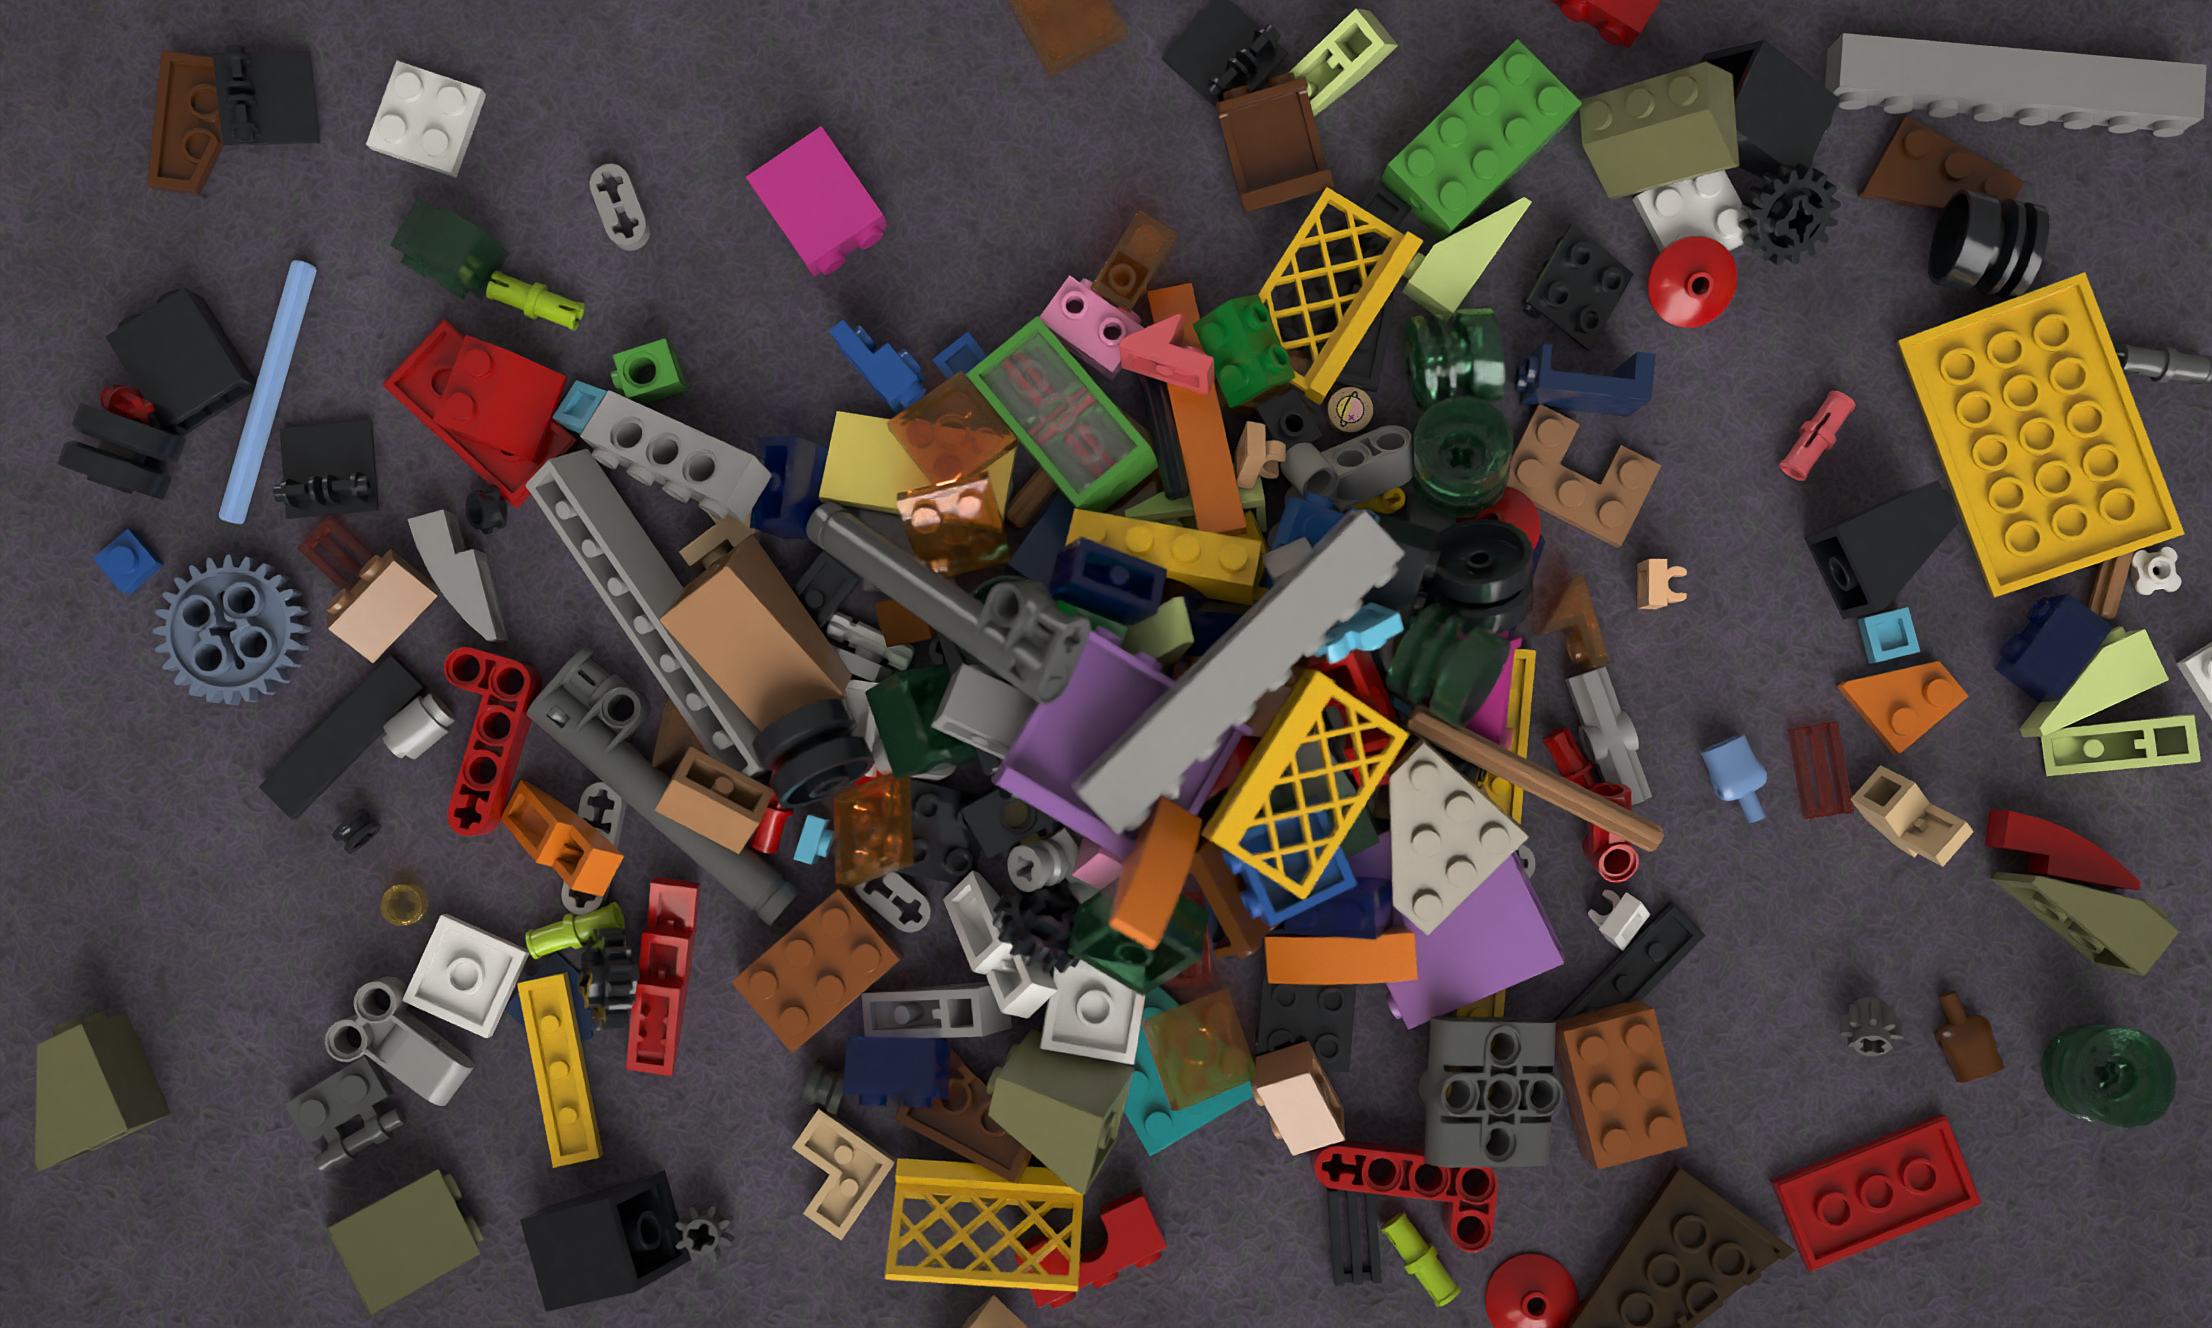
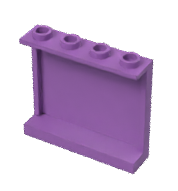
[991,626,1254,860]
[1342,784,1566,1029]

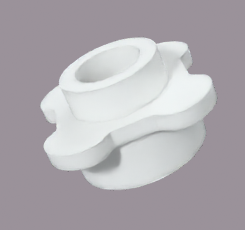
[2131,547,2181,595]

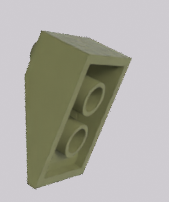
[1991,872,2179,976]

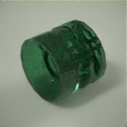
[1404,306,1505,414]
[1413,396,1513,518]
[1386,601,1511,730]
[2041,1023,2177,1129]

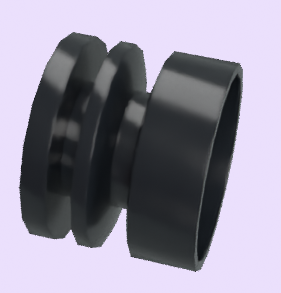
[1928,189,2049,300]

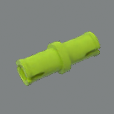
[486,270,585,331]
[525,902,625,959]
[1380,1211,1461,1307]

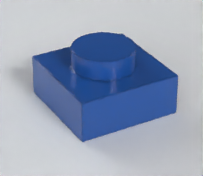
[932,332,988,397]
[93,529,165,594]

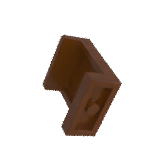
[1215,72,1334,213]
[1187,814,1282,958]

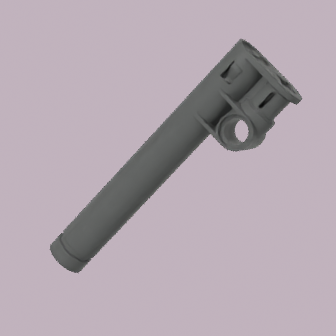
[806,501,1090,705]
[526,646,801,927]

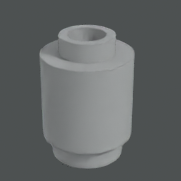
[383,692,456,760]

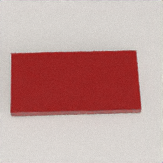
[381,319,580,509]
[1770,1114,1982,1272]

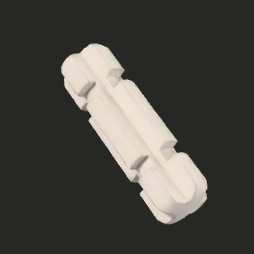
[827,612,914,670]

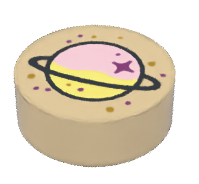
[1326,387,1373,435]

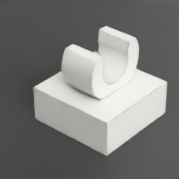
[1588,890,1650,951]

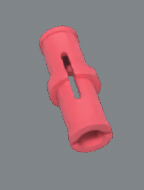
[1780,390,1856,481]

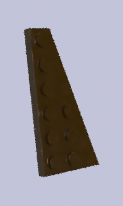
[1564,1165,1796,1328]

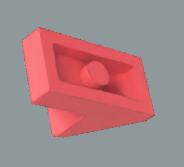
[1119,314,1215,395]

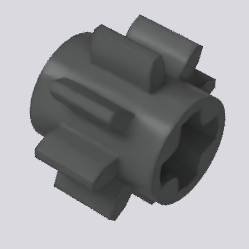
[1840,997,1903,1056]
[675,1202,735,1263]

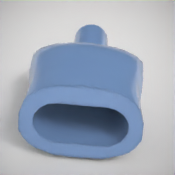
[1700,733,1767,823]

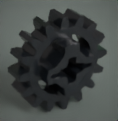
[1738,163,1841,266]
[992,884,1093,973]
[578,927,639,1031]

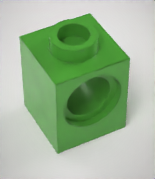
[611,338,688,405]

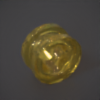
[381,884,429,926]

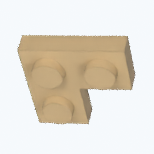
[792,1106,897,1240]

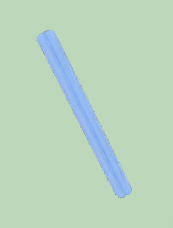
[219,260,317,524]

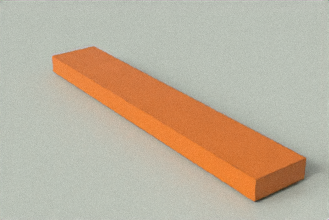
[1147,283,1247,536]

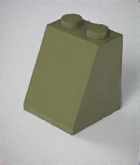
[35,1011,171,1171]
[987,1029,1135,1195]
[326,1169,483,1315]

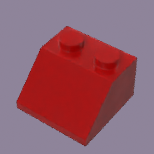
[432,335,568,463]

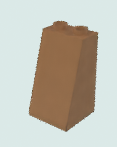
[659,534,852,731]

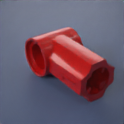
[1582,782,1639,883]

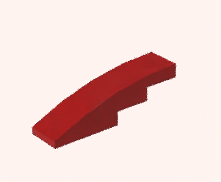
[626,877,701,1076]

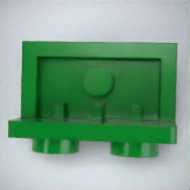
[1192,294,1295,408]

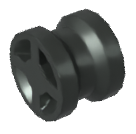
[801,1058,854,1115]

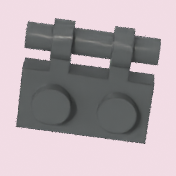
[284,1055,406,1172]

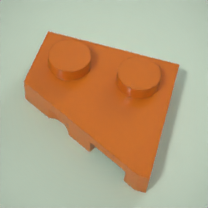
[1836,661,1969,754]

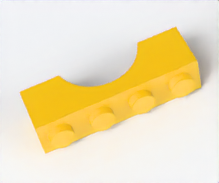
[1064,509,1262,606]

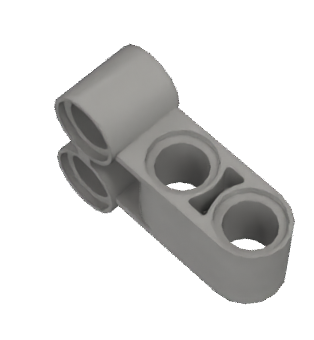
[1280,425,1413,513]
[325,976,475,1106]

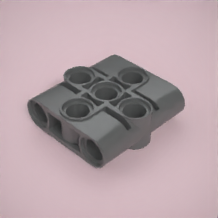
[1418,1016,1563,1167]

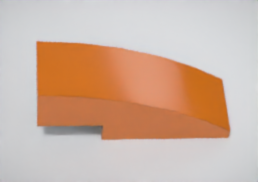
[500,780,624,897]
[1109,795,1202,949]
[1264,926,1418,985]

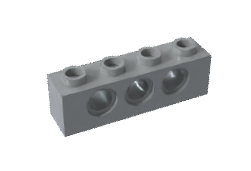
[580,390,772,522]

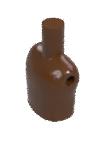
[1935,991,2005,1083]

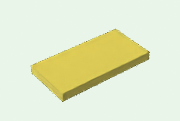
[819,411,1018,530]

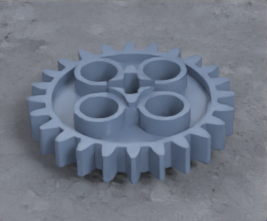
[153,555,311,705]

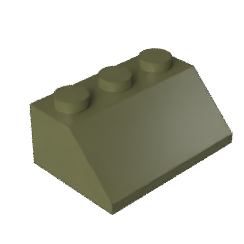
[1580,62,1739,199]

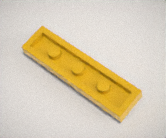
[517,972,603,1168]

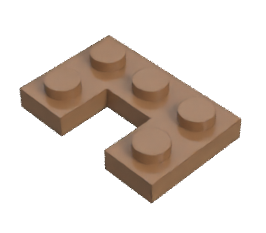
[1496,404,1662,548]

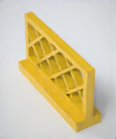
[1258,187,1423,405]
[1202,670,1409,900]
[885,1158,1083,1292]

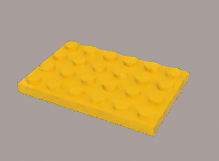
[1896,272,2185,598]

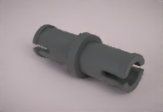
[2115,344,2212,385]

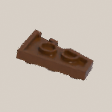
[147,51,224,195]
[1858,116,2025,211]
[894,1038,1032,1183]

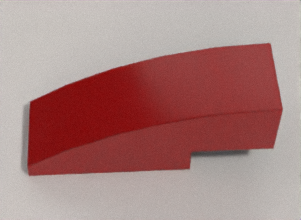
[1984,810,2141,891]

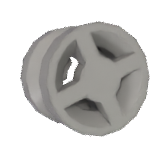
[1008,838,1067,892]

